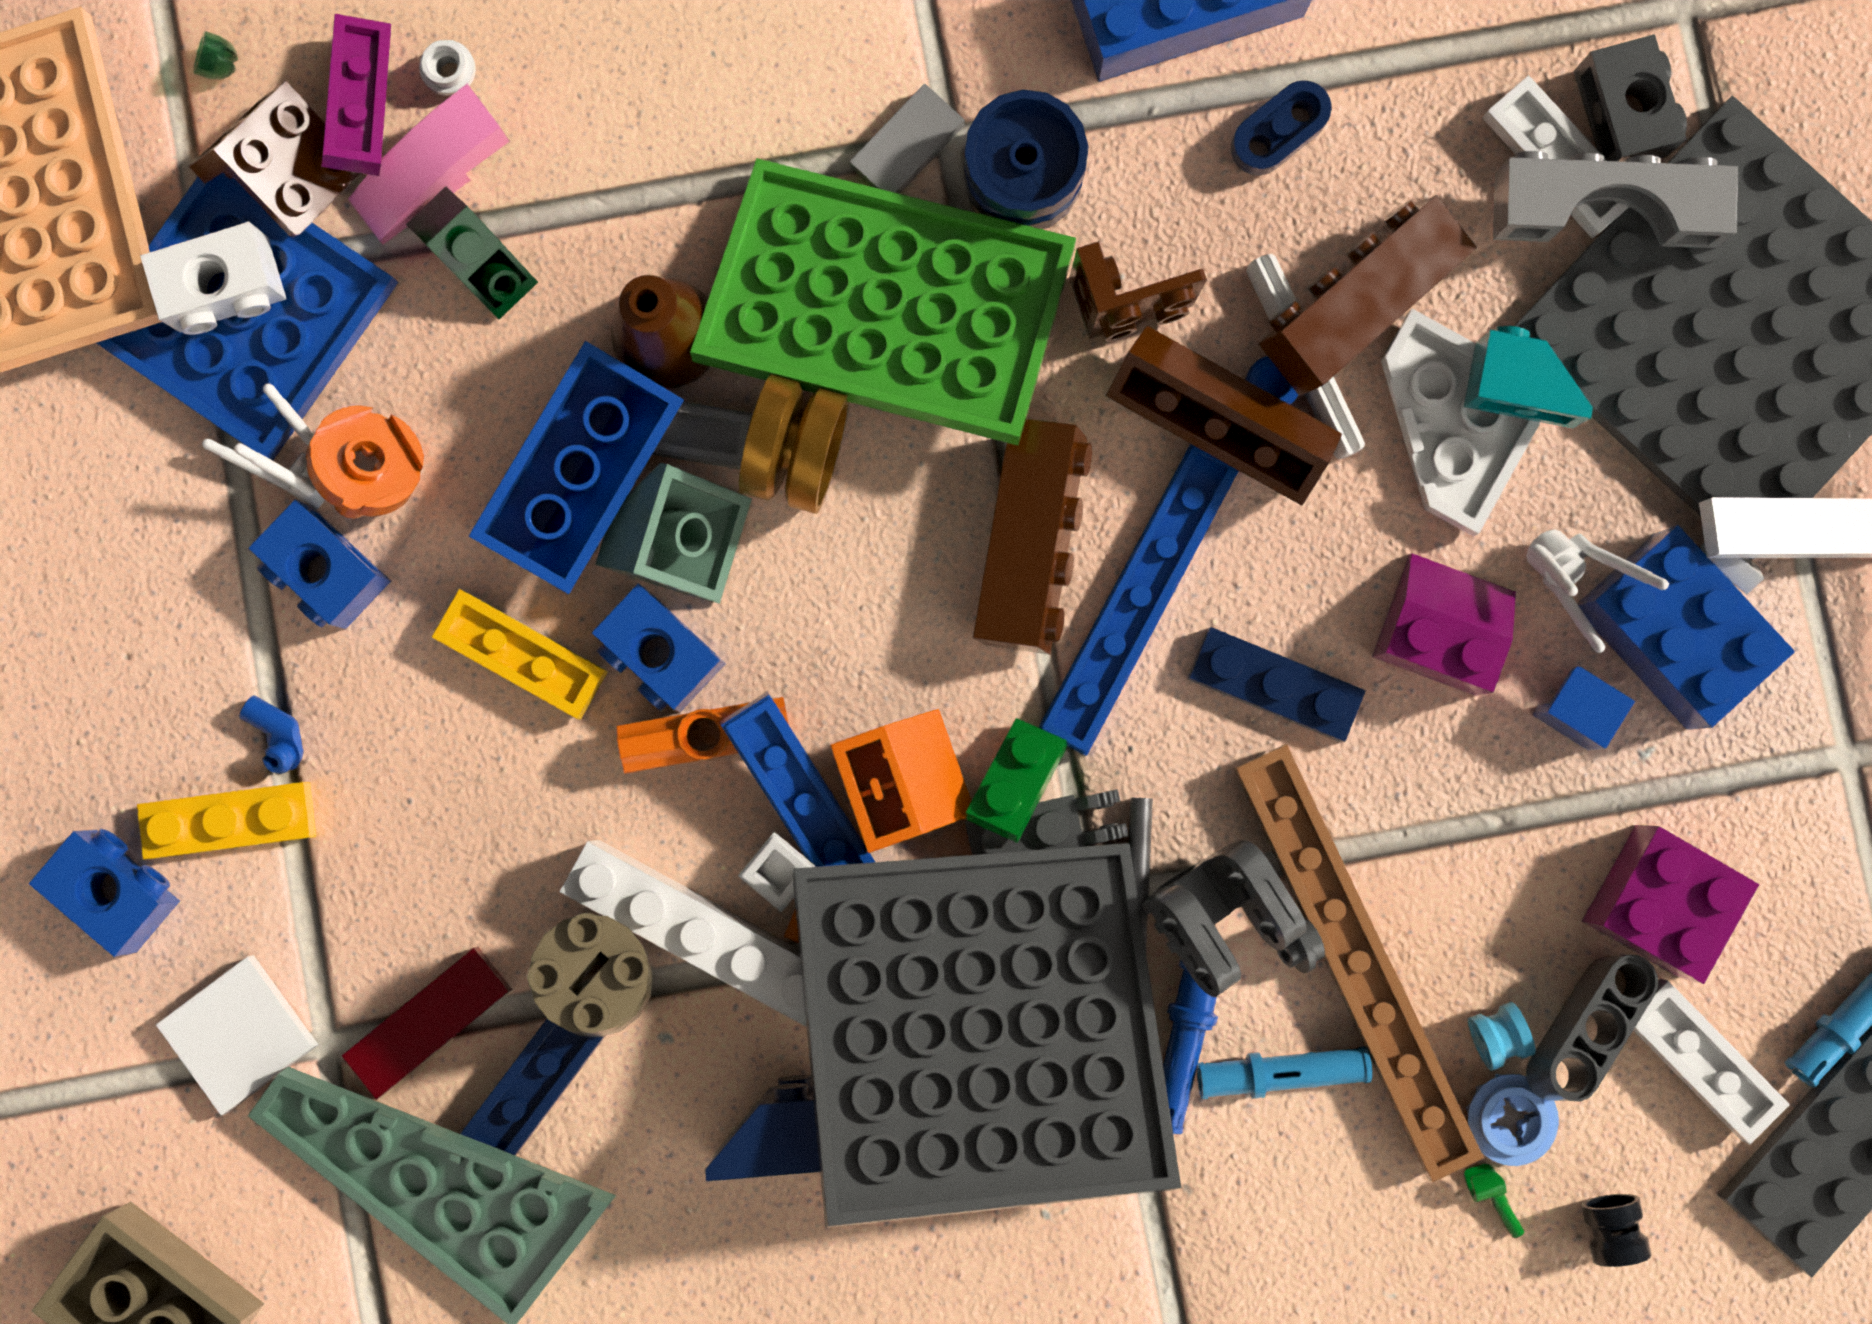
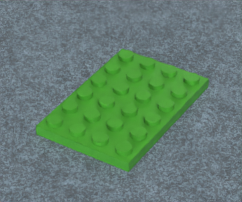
[690,158,1076,446]

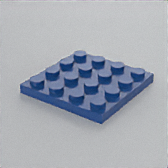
[96,173,399,461]

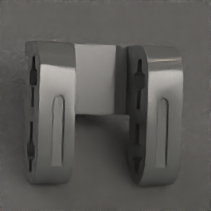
[1141,840,1307,997]

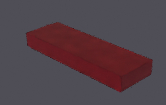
[341,946,513,1100]

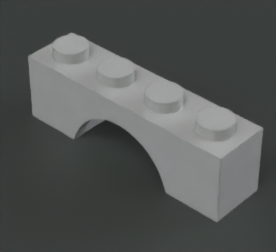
[1493,151,1738,248]

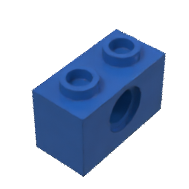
[248,499,391,629]
[592,583,726,712]
[28,829,180,957]

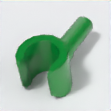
[1464,1164,1525,1238]

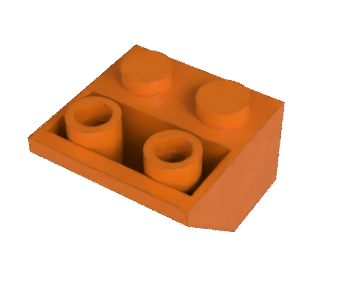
[830,709,971,853]

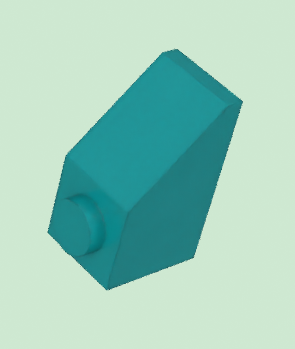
[1463,326,1593,429]

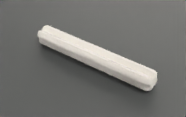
[1246,254,1365,459]

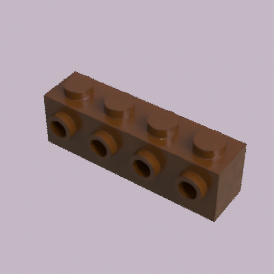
[1258,195,1477,396]
[1106,326,1342,506]
[973,419,1092,655]

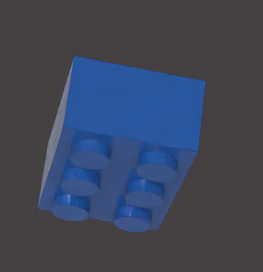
[1577,525,1795,730]

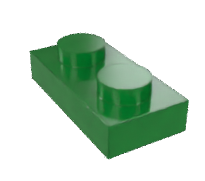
[966,718,1067,843]

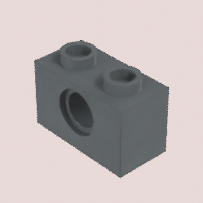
[1573,34,1687,162]

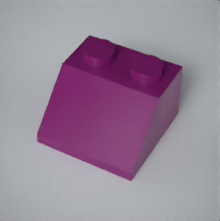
[1372,553,1516,696]

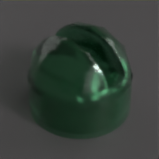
[193,30,238,80]

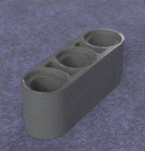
[1526,955,1658,1102]

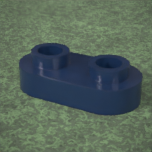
[1231,80,1332,175]

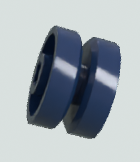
[964,89,1089,229]

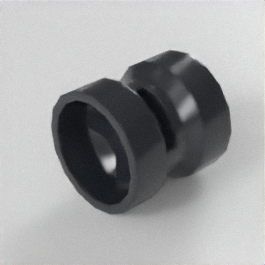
[1581,1194,1652,1267]

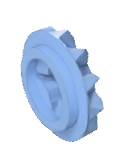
[1466,1074,1559,1166]

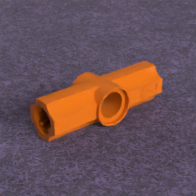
[616,697,789,774]

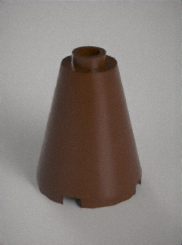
[611,275,711,388]

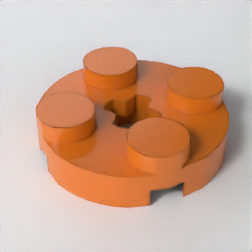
[305,405,424,519]

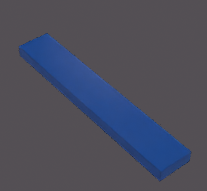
[1038,444,1239,756]

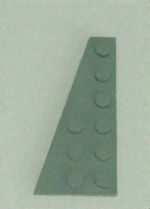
[248,1067,616,1324]

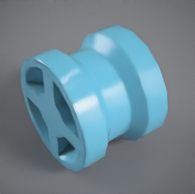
[1468,1001,1536,1071]

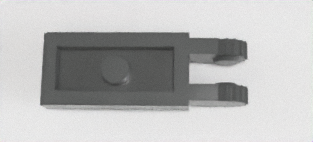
[964,789,1128,855]

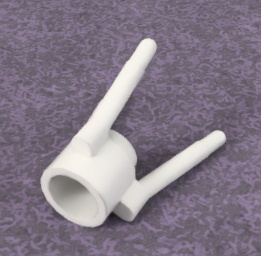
[202,383,325,510]
[1526,530,1669,653]

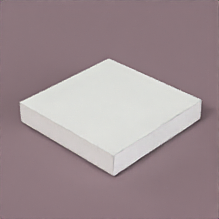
[156,955,318,1116]

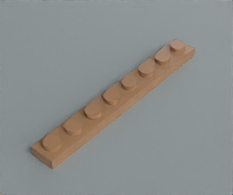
[1233,744,1484,1182]

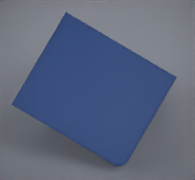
[1532,667,1635,750]

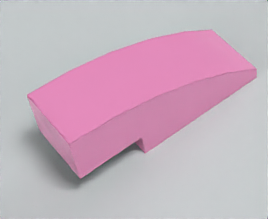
[348,84,510,244]

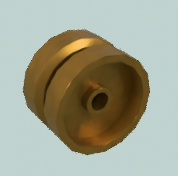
[738,374,849,514]

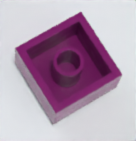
[1582,825,1760,984]

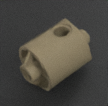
[527,913,653,1037]

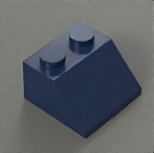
[705,1075,820,1181]

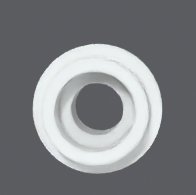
[419,40,476,96]

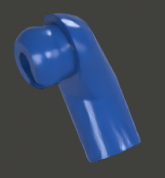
[239,695,304,774]

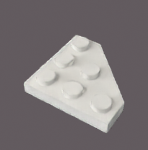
[1381,308,1541,537]

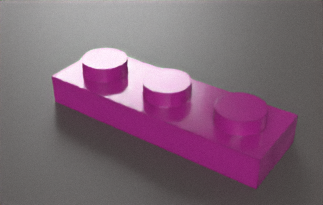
[321,14,391,176]

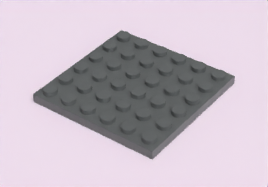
[1514,95,1872,560]
[792,843,1181,1228]

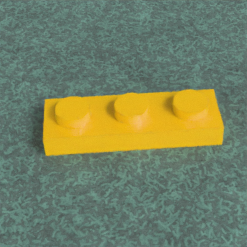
[432,589,608,720]
[137,782,316,860]

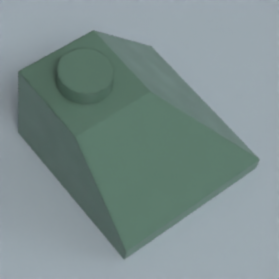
[595,463,752,604]

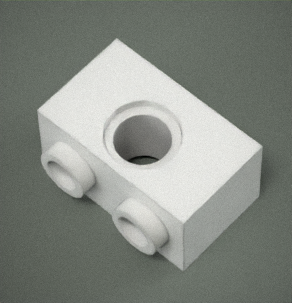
[140,222,286,335]

